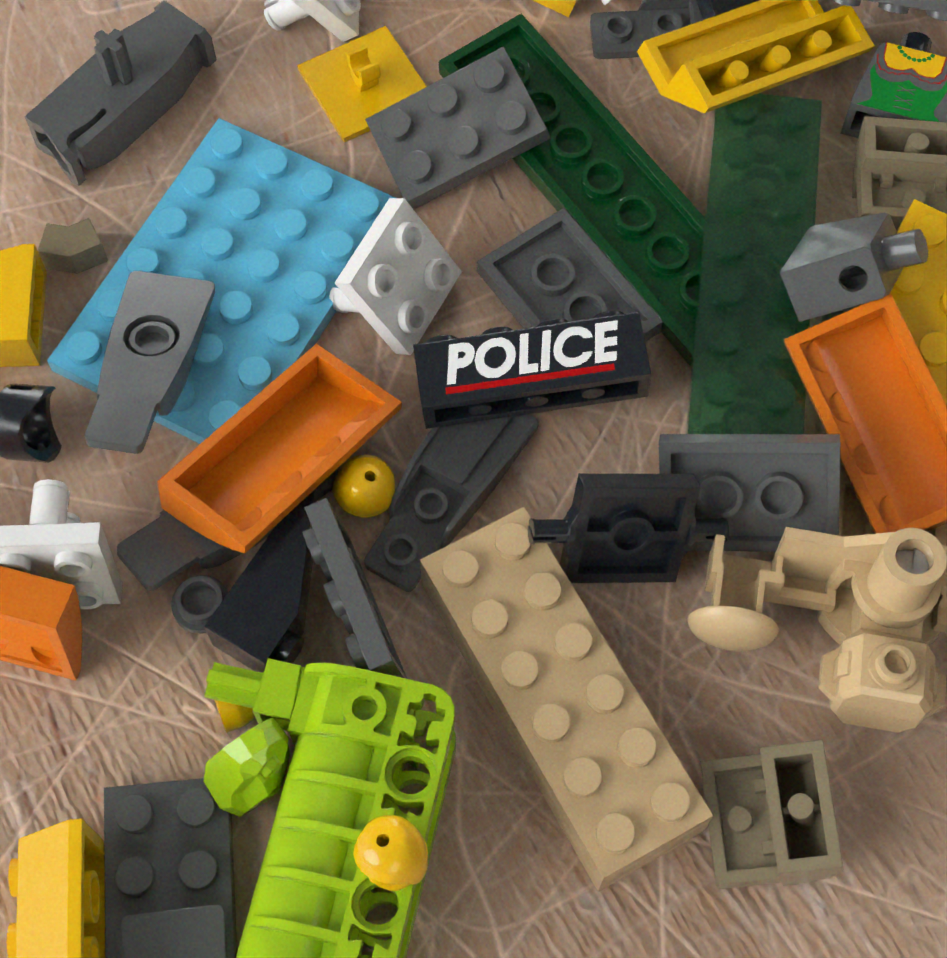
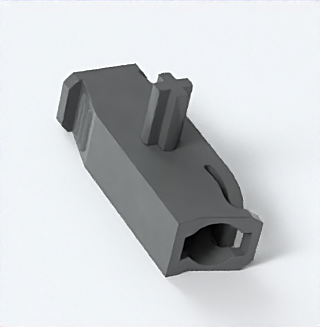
[25,0,217,186]

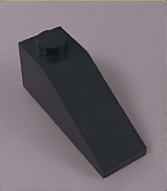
[204,490,317,673]

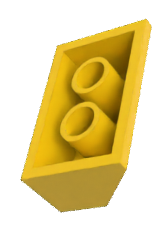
[6,818,105,958]

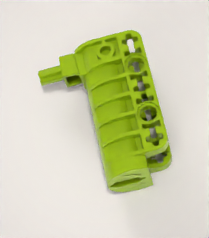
[204,658,456,958]

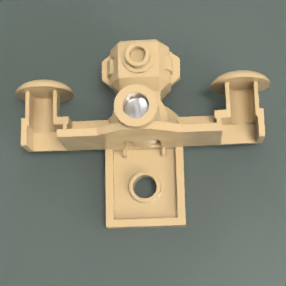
[688,473,947,733]

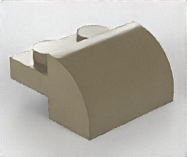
[852,116,947,230]
[700,739,844,889]

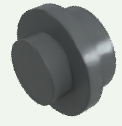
[171,575,228,634]

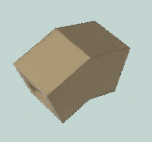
[38,218,108,274]

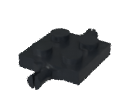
[528,473,729,583]

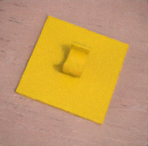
[297,26,427,143]

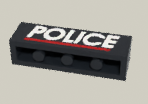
[413,310,651,429]

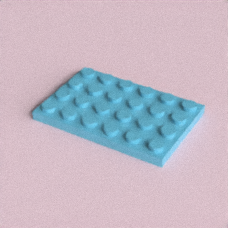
[47,118,396,444]

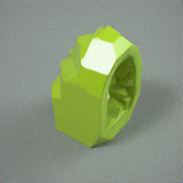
[203,718,290,817]

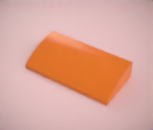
[783,293,947,534]
[157,343,402,554]
[0,566,82,681]

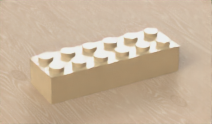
[420,507,713,892]

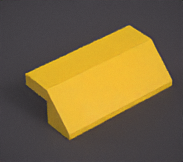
[637,0,875,114]

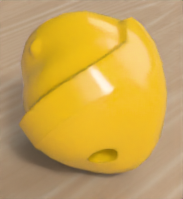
[332,454,395,518]
[353,815,428,891]

